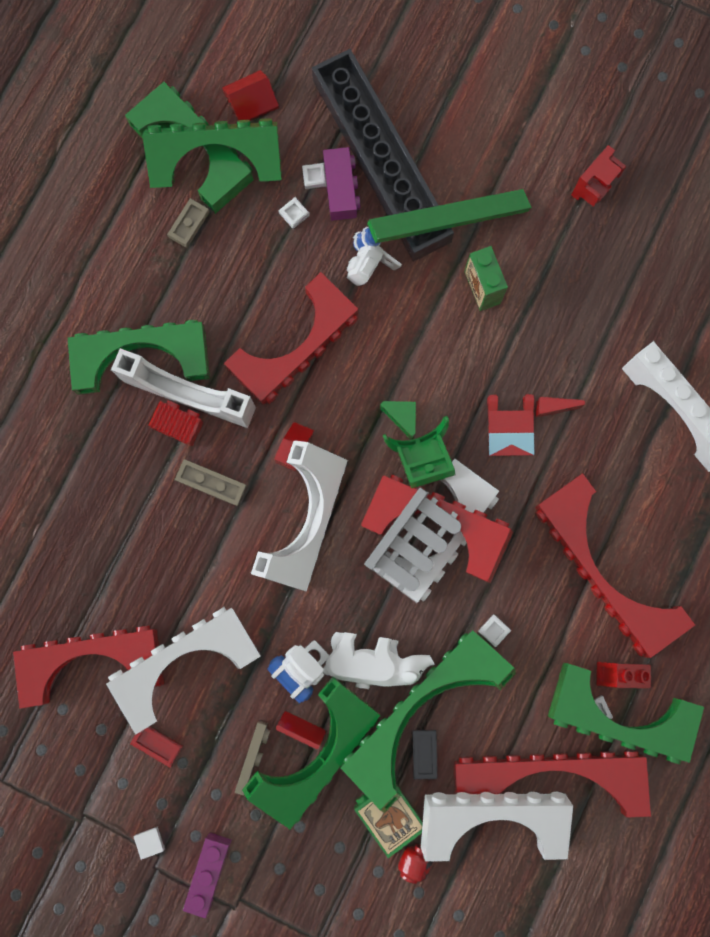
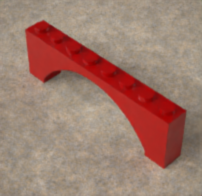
[535,473,695,658]
[454,750,651,817]

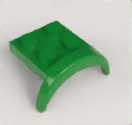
[383,416,456,489]

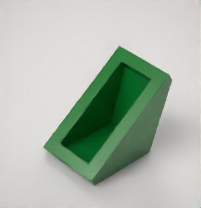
[380,401,416,440]

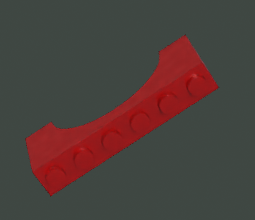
[224,272,358,405]
[361,475,513,583]
[13,625,164,709]

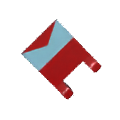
[487,394,534,456]

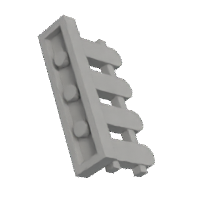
[364,488,461,591]

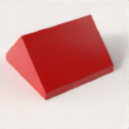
[222,70,279,121]

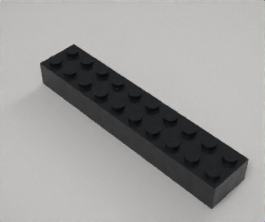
[312,49,454,262]

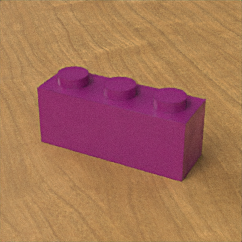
[323,147,360,221]
[183,833,232,919]

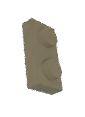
[167,198,210,248]

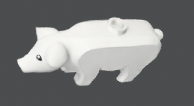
[323,632,435,689]

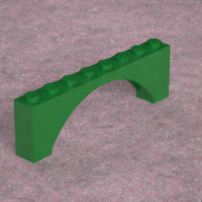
[341,630,516,813]

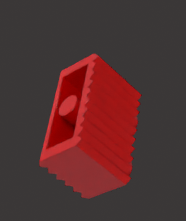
[148,401,204,446]

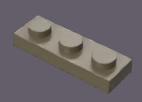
[175,459,247,506]
[235,721,271,796]

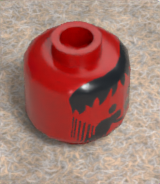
[398,844,433,884]

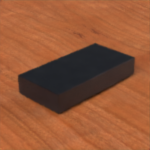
[413,730,437,779]

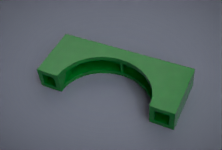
[125,82,253,214]
[142,118,282,188]
[68,320,210,395]
[548,662,704,764]
[242,677,380,830]

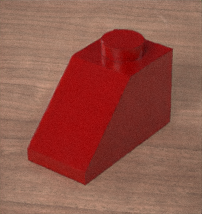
[274,422,314,472]

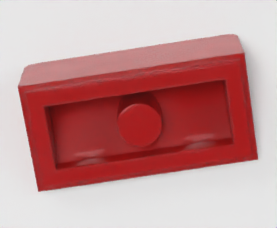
[276,711,326,749]

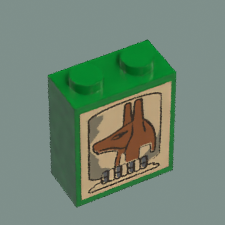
[464,246,508,311]
[354,783,423,858]

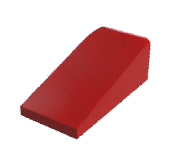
[535,397,585,418]

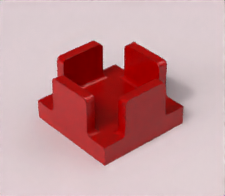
[571,145,626,207]

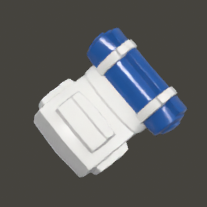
[347,227,402,286]
[267,641,329,703]

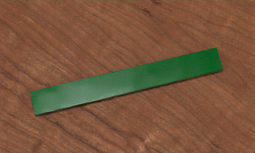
[367,189,532,244]

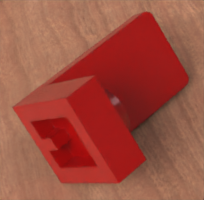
[597,662,651,688]

